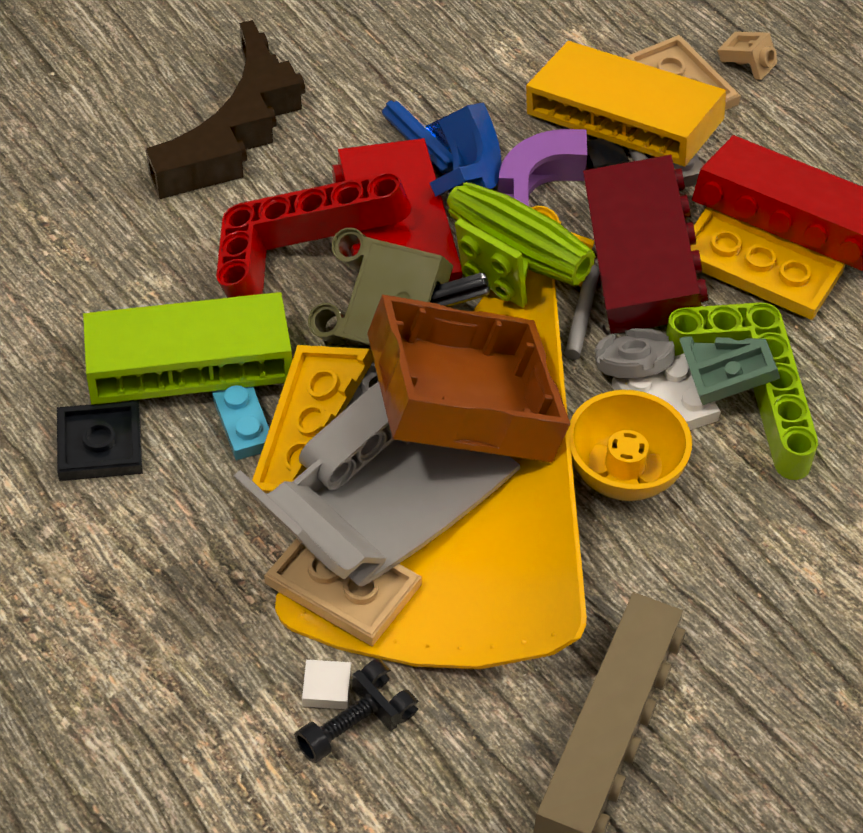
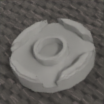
[595,328,675,379]

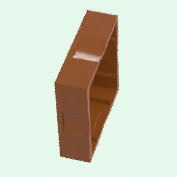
[367,294,570,462]

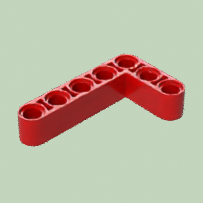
[216,172,412,298]

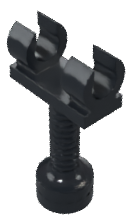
[294,659,419,763]

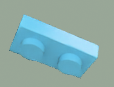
[212,385,269,460]

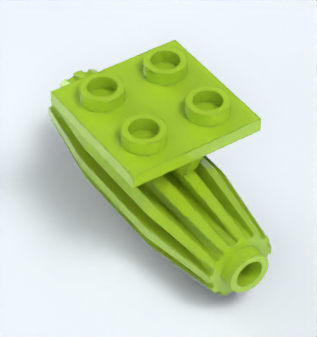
[447,182,595,308]

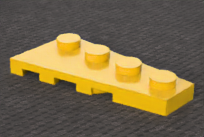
[252,345,374,493]

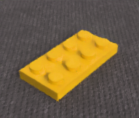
[690,207,845,320]

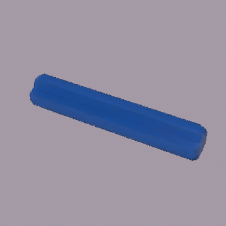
[382,100,453,174]

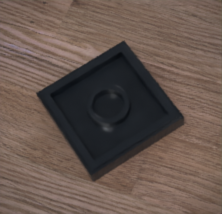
[57,400,143,481]

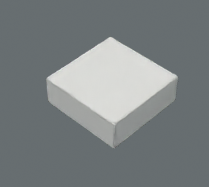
[302,659,351,709]

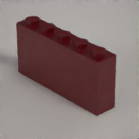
[583,154,708,334]

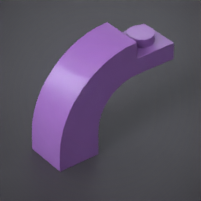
[498,129,587,206]

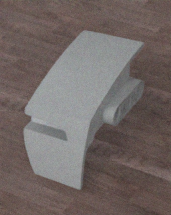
[233,382,521,586]

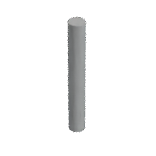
[565,265,600,360]

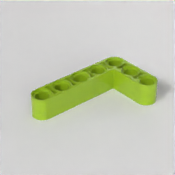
[666,302,818,480]

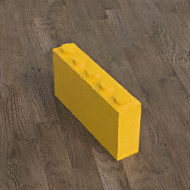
[526,41,726,167]

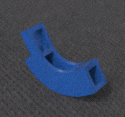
[430,102,502,197]

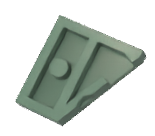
[679,337,780,406]

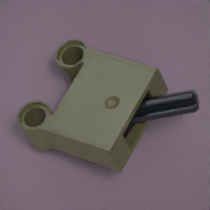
[308,228,490,349]

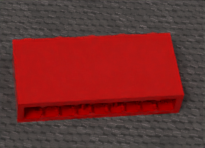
[692,135,863,271]
[332,138,463,282]

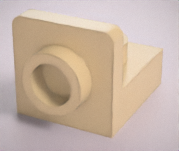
[717,32,777,80]

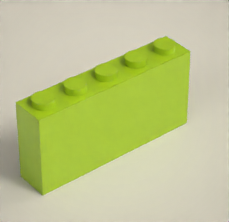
[83,292,292,405]

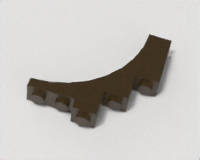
[146,20,305,199]

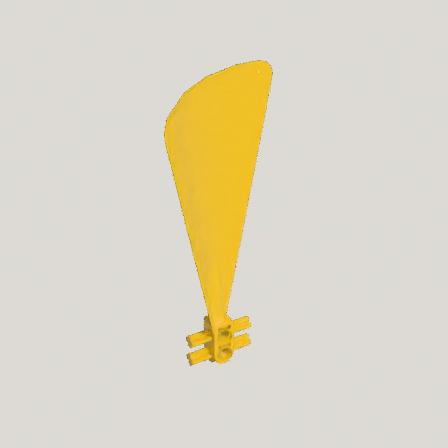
[275,205,595,669]

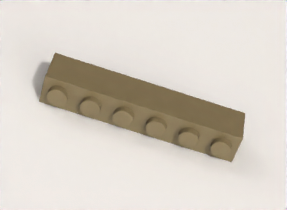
[534,592,686,833]

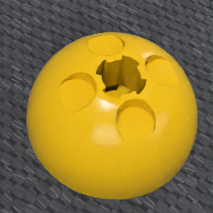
[569,390,692,501]

